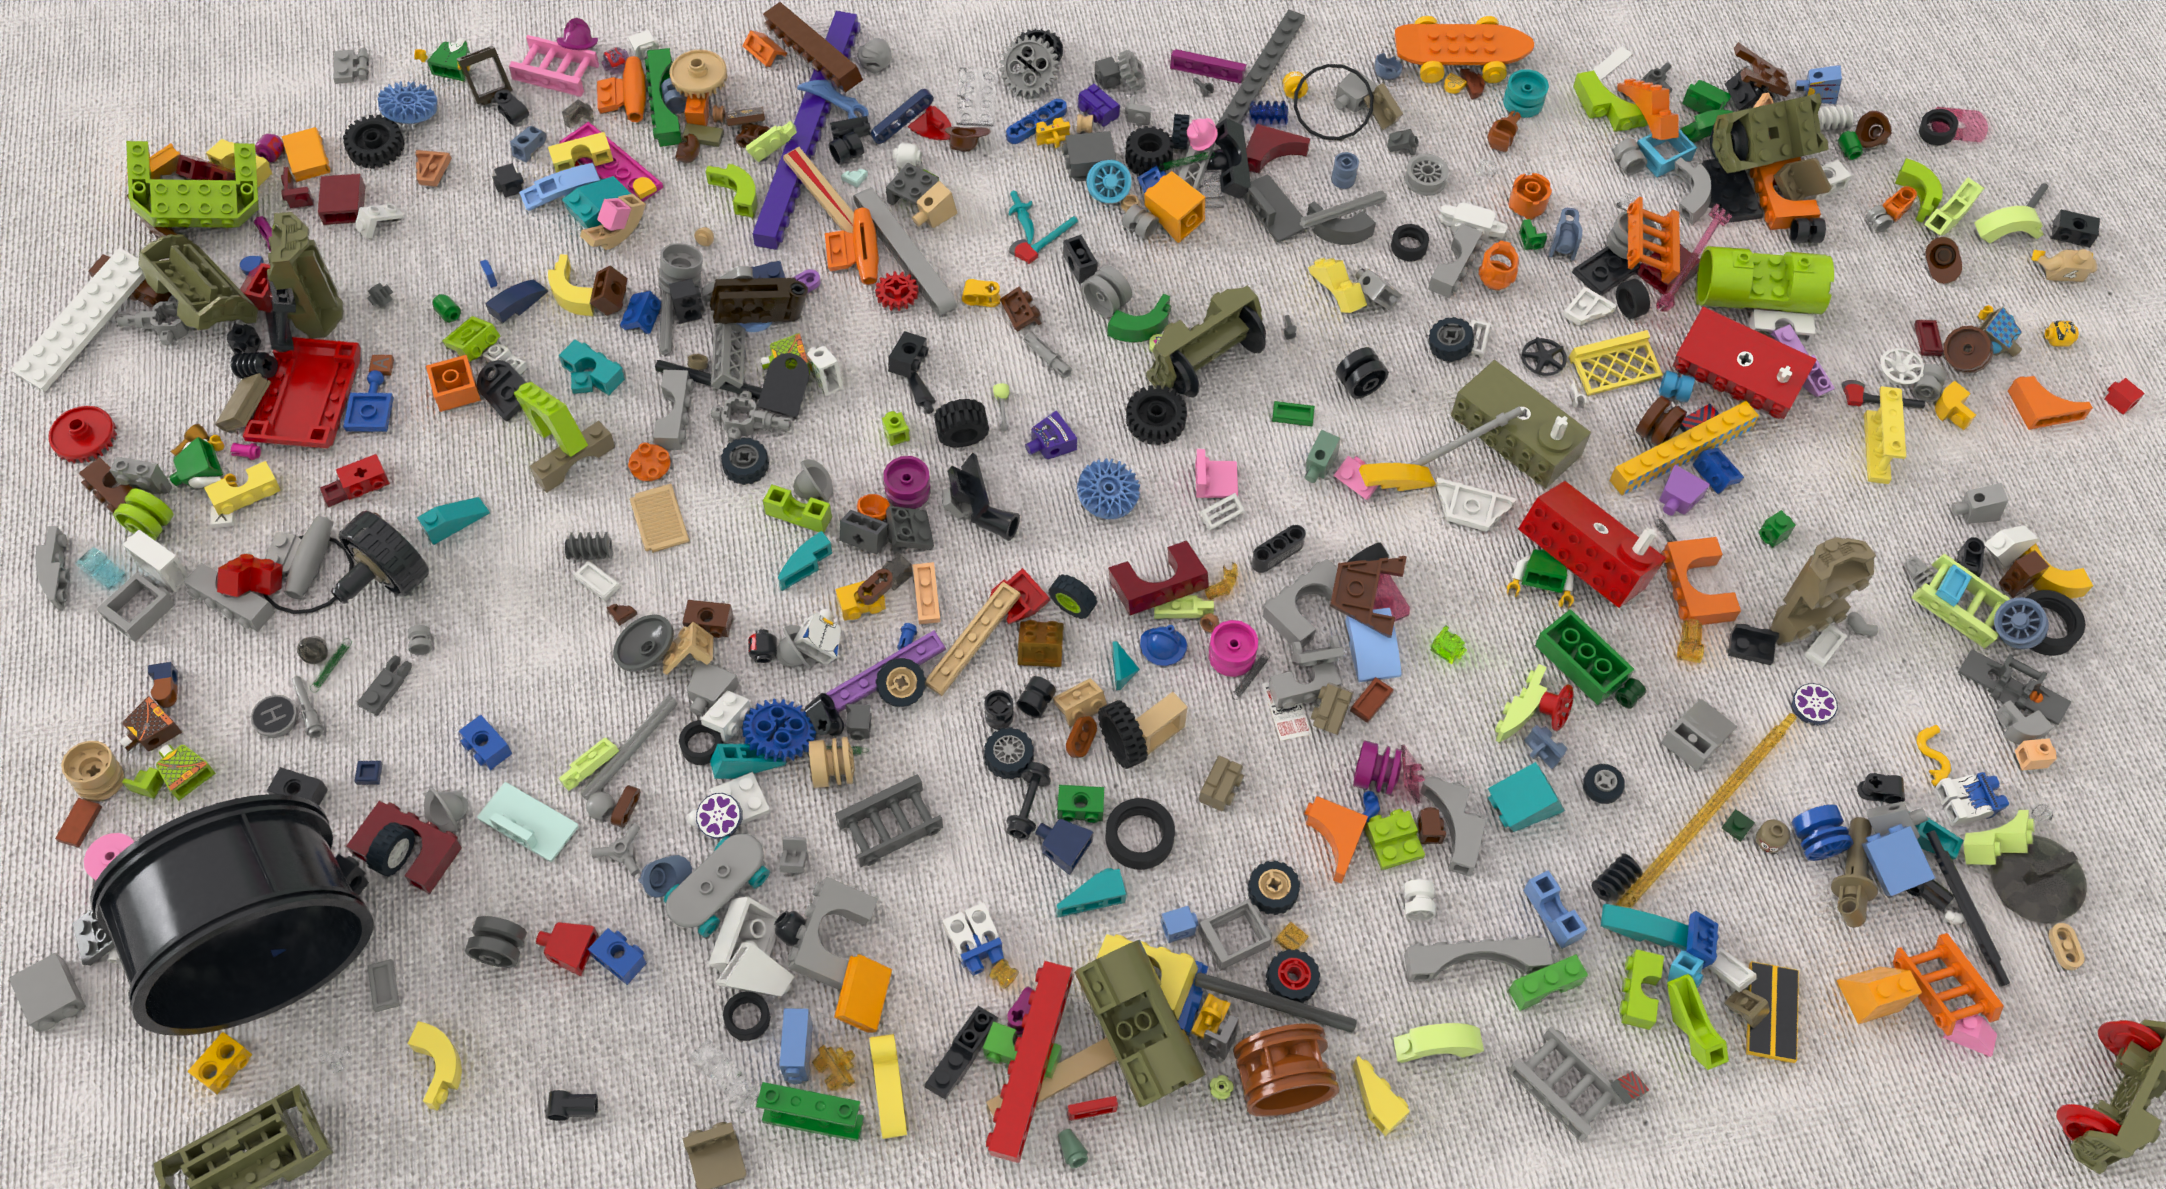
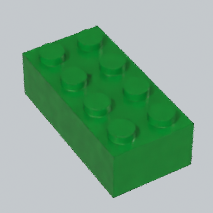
[1535,609,1634,705]

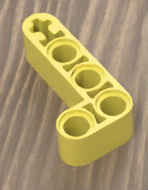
[869,1034,907,1139]

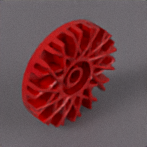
[48,406,117,464]

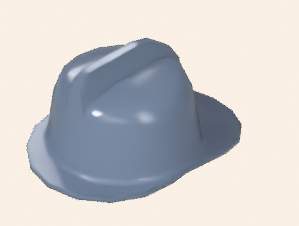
[638,855,692,898]

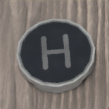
[250,695,299,738]

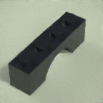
[1215,118,1251,199]

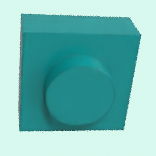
[571,371,593,394]

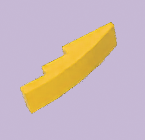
[1359,463,1436,491]

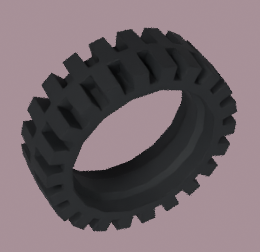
[1098,700,1148,769]

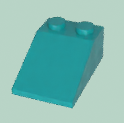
[562,176,631,229]

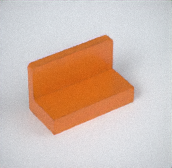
[742,30,787,67]

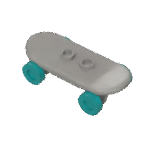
[663,834,770,938]

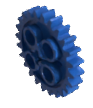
[742,699,816,762]

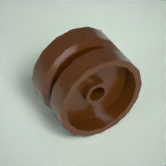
[1944,326,1994,374]
[1636,396,1687,446]

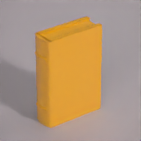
[281,127,330,182]
[127,143,181,179]
[834,954,892,1033]

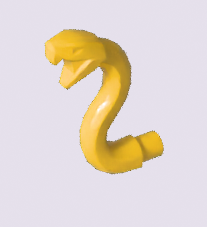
[1916,725,1951,786]

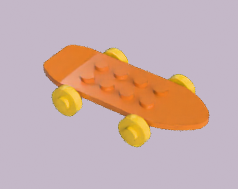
[1394,16,1534,84]

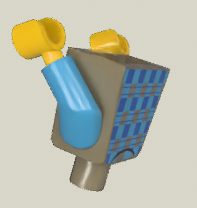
[1966,305,2022,357]

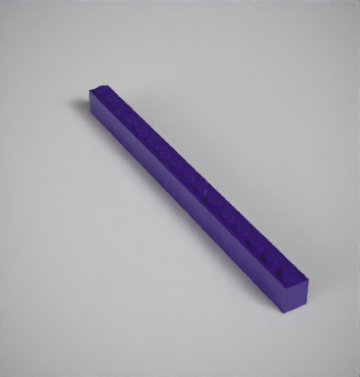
[752,11,861,250]

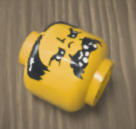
[2045,321,2079,347]

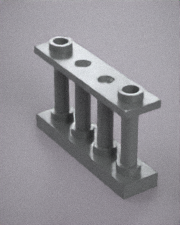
[835,774,943,868]

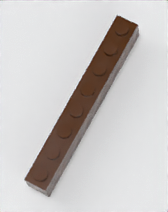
[763,2,863,93]

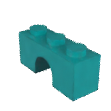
[559,339,625,396]

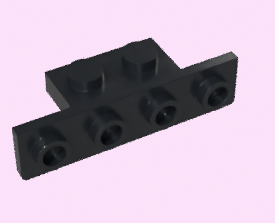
[947,453,990,520]

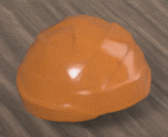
[856,494,890,521]

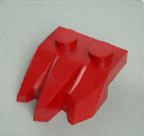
[989,568,1051,624]

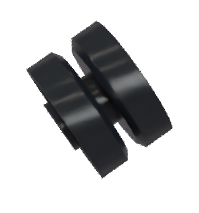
[1335,347,1389,399]

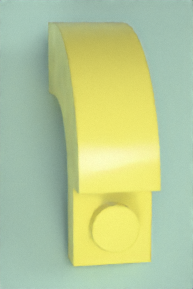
[548,254,595,316]
[407,1021,462,1111]

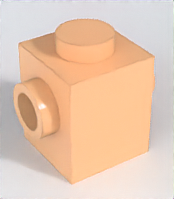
[2015,738,2057,771]

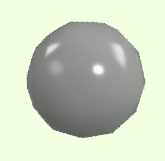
[586,792,616,820]

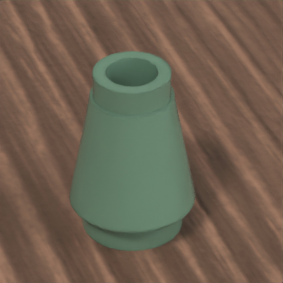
[1058,1129,1088,1168]

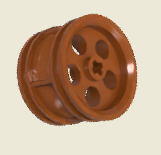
[1233,1023,1340,1117]

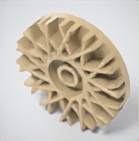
[670,49,728,99]

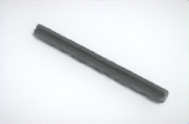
[1195,972,1357,1033]

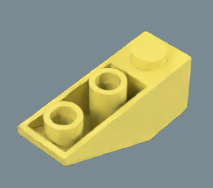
[1353,1056,1410,1137]

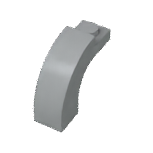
[1675,157,1711,224]

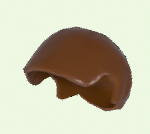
[675,133,700,163]

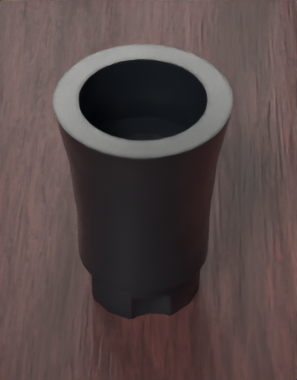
[971,506,1020,541]

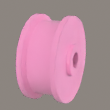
[84,833,134,881]

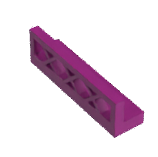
[1170,49,1247,84]

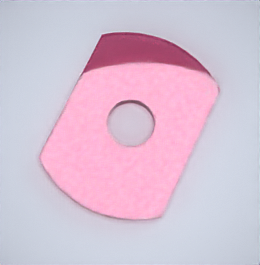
[1931,107,1988,142]

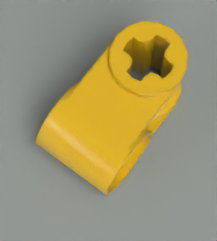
[962,279,1001,307]

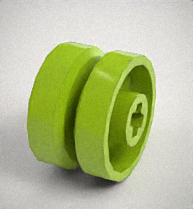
[113,488,174,541]

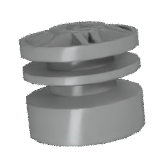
[658,243,703,294]

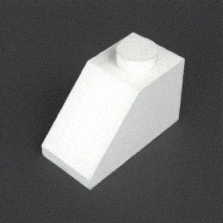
[1984,525,2039,568]

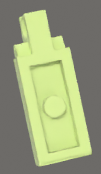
[746,121,797,162]
[1154,595,1214,619]
[558,738,619,791]

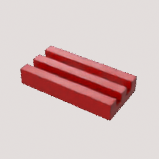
[1067,1096,1118,1121]

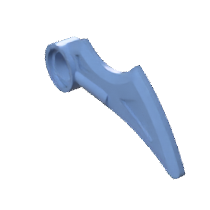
[797,80,868,119]

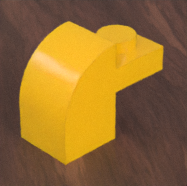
[1935,381,1976,430]

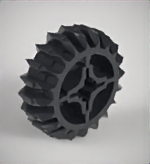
[1015,28,1063,73]

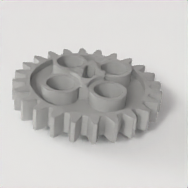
[999,35,1060,98]

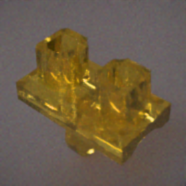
[812,1045,855,1091]

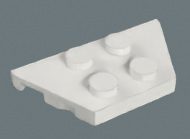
[1436,478,1516,532]

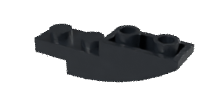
[925,1006,998,1100]

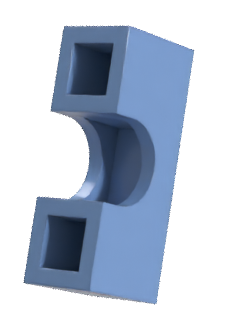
[1523,870,1588,949]

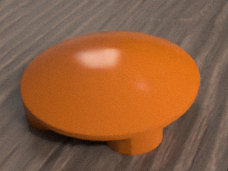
[628,442,671,481]

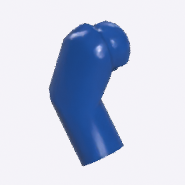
[1362,791,1380,825]

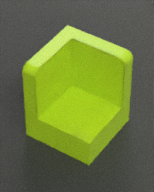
[122,767,164,799]

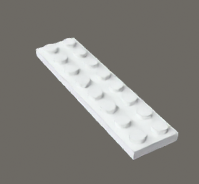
[11,248,145,392]

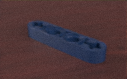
[870,89,934,144]

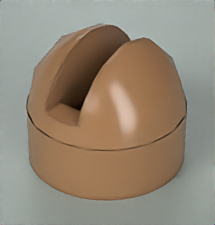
[1200,613,1219,632]

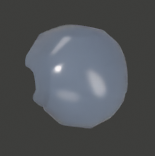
[1374,53,1403,80]

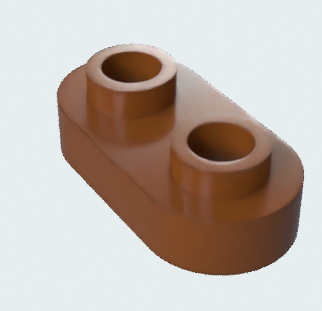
[1066,716,1097,758]

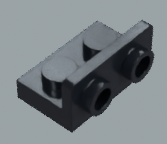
[1728,624,1779,665]

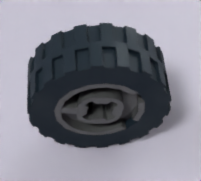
[1429,317,1474,362]
[721,437,769,485]

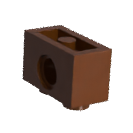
[590,265,628,316]
[1999,550,2050,598]
[682,600,733,638]

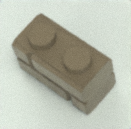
[1310,683,1354,735]
[1199,756,1245,812]

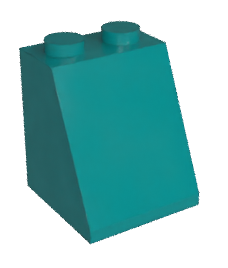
[1488,762,1565,832]

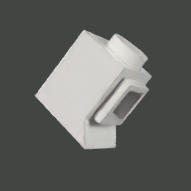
[628,30,659,60]

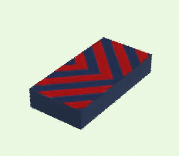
[1680,403,1719,432]

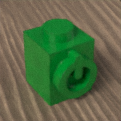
[1759,510,1796,548]

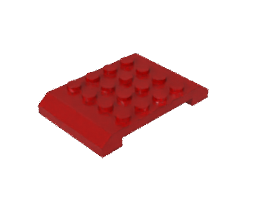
[243,337,361,449]

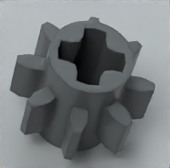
[367,283,393,308]

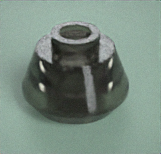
[297,636,328,665]

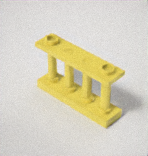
[1864,386,1906,484]

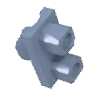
[1524,725,1568,769]

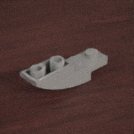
[35,526,70,611]

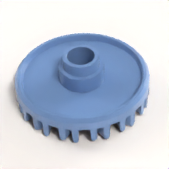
[378,81,437,124]
[1077,458,1140,519]

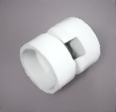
[1404,879,1436,921]

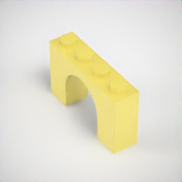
[1096,934,1198,1020]

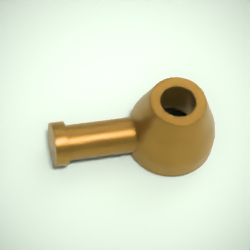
[170,424,210,456]

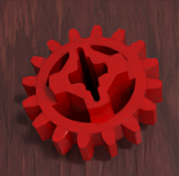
[875,271,919,311]

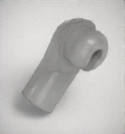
[1847,612,1878,636]

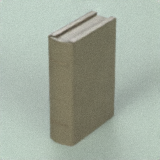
[215,373,271,432]

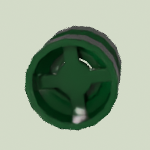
[1615,678,1646,709]

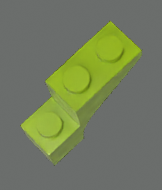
[1667,974,1729,1070]

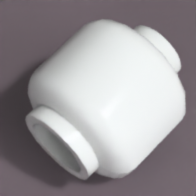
[893,142,922,168]

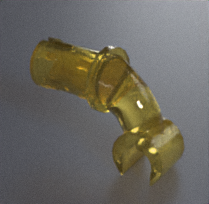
[1204,562,1238,600]

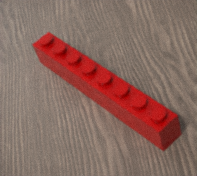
[986,961,1074,1163]

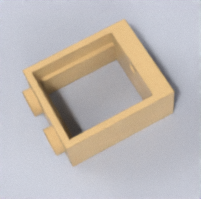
[1135,692,1188,755]

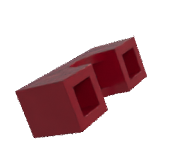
[176,155,236,181]

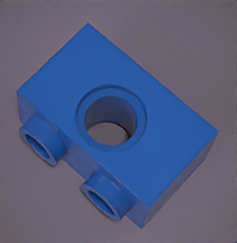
[459,714,512,770]
[588,928,647,985]

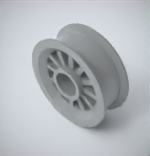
[1405,153,1449,196]

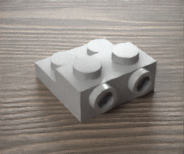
[110,457,172,494]

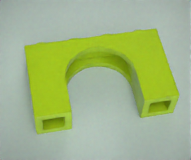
[514,382,588,457]

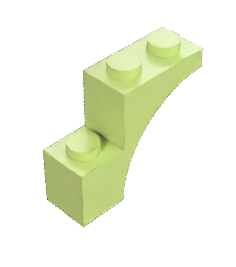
[1963,810,2035,865]

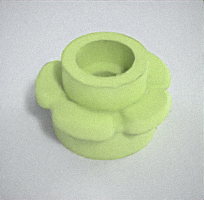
[1209,1075,1234,1099]

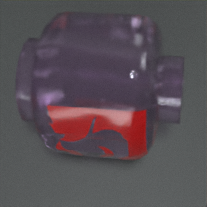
[601,47,629,75]

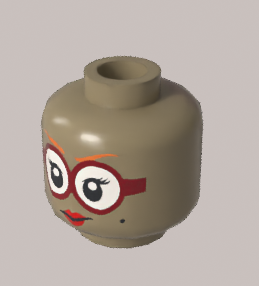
[1756,819,1790,853]

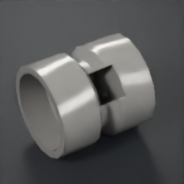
[1613,138,1647,175]
[1122,204,1159,240]
[1913,364,1947,402]

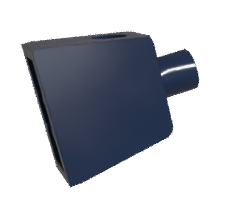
[1035,819,1094,875]

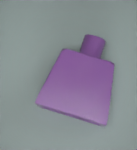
[1659,465,1710,516]

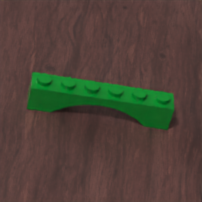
[645,48,682,147]

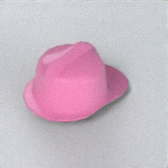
[1187,118,1218,151]

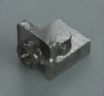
[562,99,594,128]

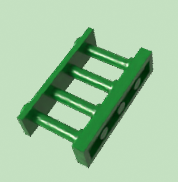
[756,1082,864,1142]

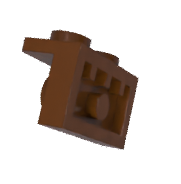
[1000,286,1042,332]

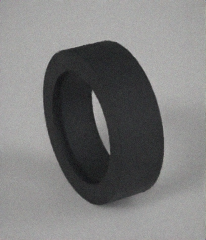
[2025,590,2086,656]
[1105,798,1175,870]

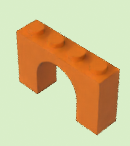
[1750,157,1821,230]
[1661,537,1741,627]

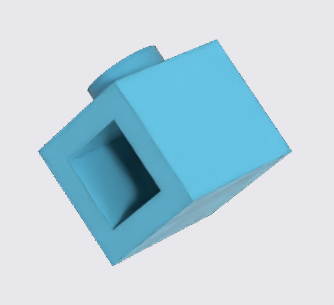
[1667,950,1704,988]

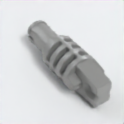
[1904,556,1939,590]

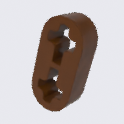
[858,569,893,605]
[611,785,641,828]

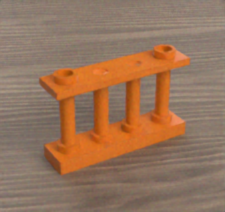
[1627,196,1680,284]
[1893,933,2004,1036]

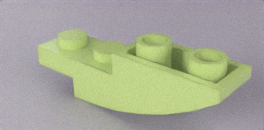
[1495,664,1547,743]

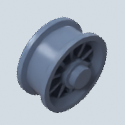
[1994,597,2049,649]

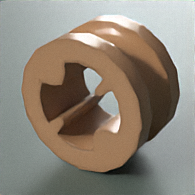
[713,105,725,123]

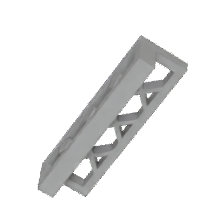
[1179,142,1215,191]
[711,323,745,389]

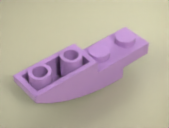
[1770,324,1835,397]

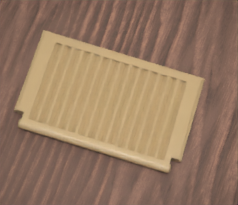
[629,484,690,553]

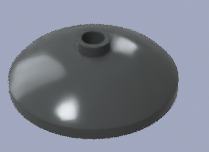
[613,615,674,672]

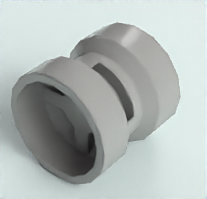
[1866,205,1893,232]
[407,625,432,655]

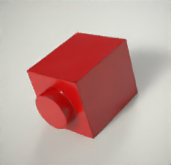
[2104,378,2145,415]

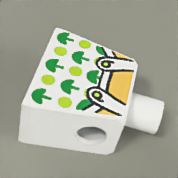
[806,346,844,396]

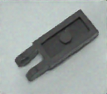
[357,655,412,716]

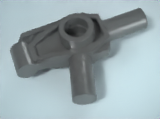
[1641,62,1673,94]

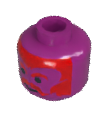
[255,134,285,162]

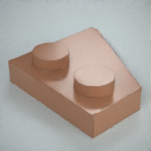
[415,150,452,187]

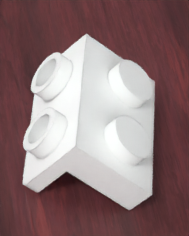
[701,690,750,743]

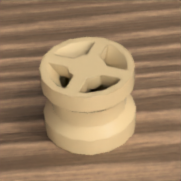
[1076,114,1093,133]

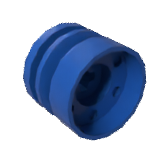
[1791,804,1854,861]

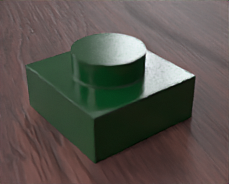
[1722,809,1755,842]

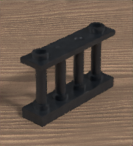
[265,275,296,352]

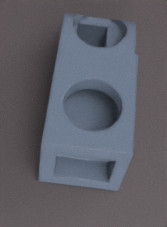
[510,126,547,163]

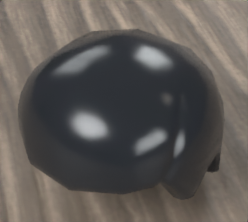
[1206,149,1229,178]

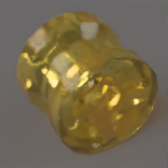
[989,958,1019,989]

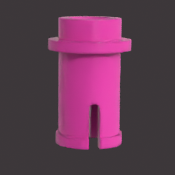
[231,443,261,460]

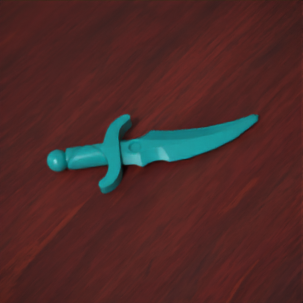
[1008,190,1034,244]

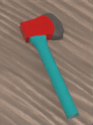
[1009,216,1078,264]

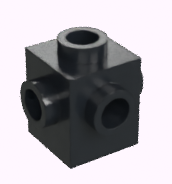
[227,324,262,354]

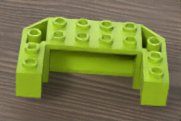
[126,141,259,228]

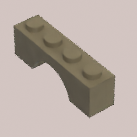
[529,420,615,493]

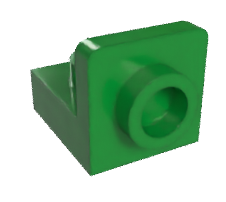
[1519,219,1548,250]

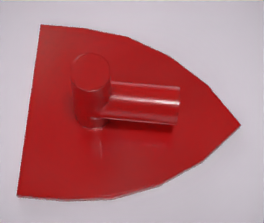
[908,105,951,140]

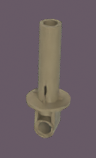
[1831,817,1878,928]

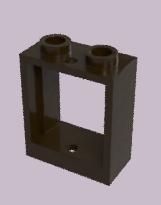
[457,46,513,106]

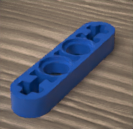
[1006,99,1067,144]

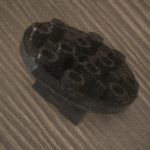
[1991,835,2087,924]

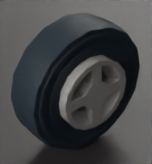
[1583,764,1625,804]

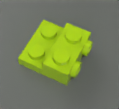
[442,316,500,362]
[1365,809,1425,871]

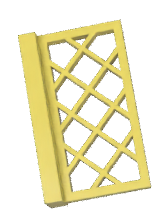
[1568,330,1663,396]

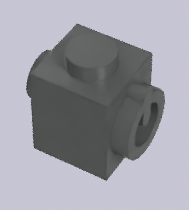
[1094,56,1121,90]

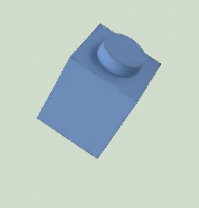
[1161,906,1198,943]

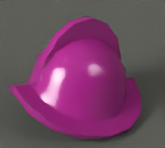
[556,17,598,50]

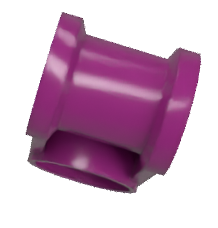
[1007,986,1035,1035]

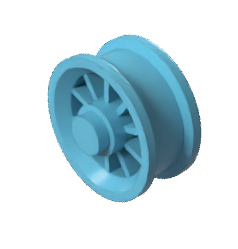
[1086,160,1131,203]

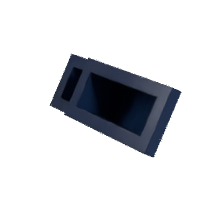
[485,279,548,323]

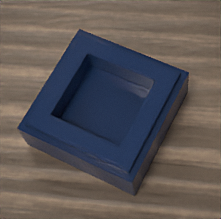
[354,760,383,785]

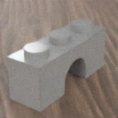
[1268,662,1342,709]

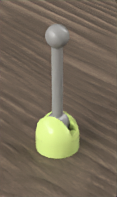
[993,383,1010,431]

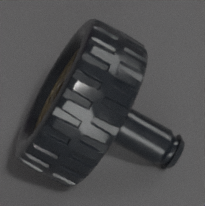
[331,511,429,604]

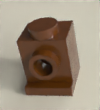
[1417,807,1446,844]

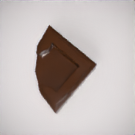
[606,604,638,626]

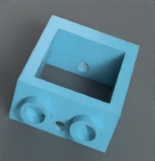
[1637,129,1697,178]

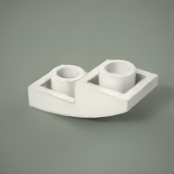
[482,342,528,375]

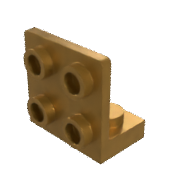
[1018,620,1064,667]

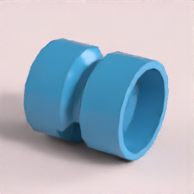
[1659,370,1695,403]

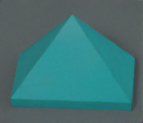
[1112,641,1140,691]

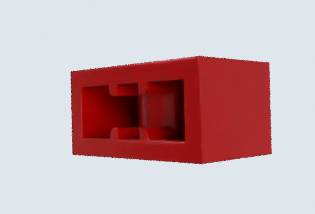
[335,454,390,500]

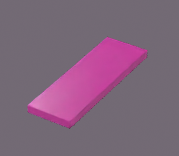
[559,122,663,202]

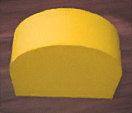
[633,177,657,199]

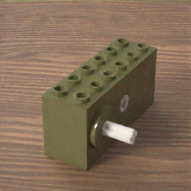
[1451,359,1591,489]

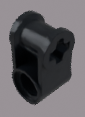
[494,90,530,126]
[1957,537,1985,578]
[805,693,844,736]
[1857,773,1905,804]

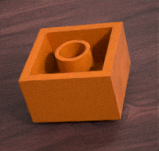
[426,355,481,412]

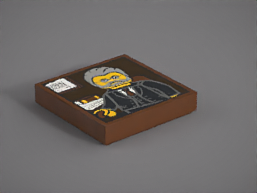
[725,107,765,126]

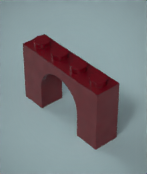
[1108,540,1209,616]
[346,801,462,894]

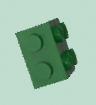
[1682,80,1731,113]

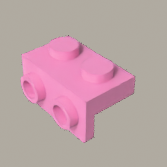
[1333,456,1379,501]

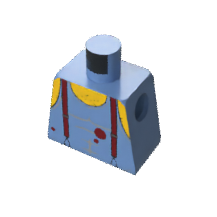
[1795,65,1842,104]

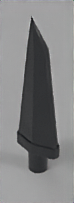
[908,372,936,414]

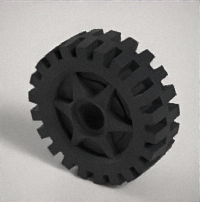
[343,115,404,169]
[1126,385,1187,445]

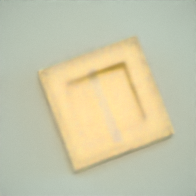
[1275,921,1309,950]

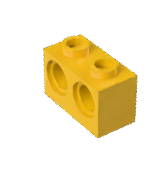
[187,1032,252,1094]

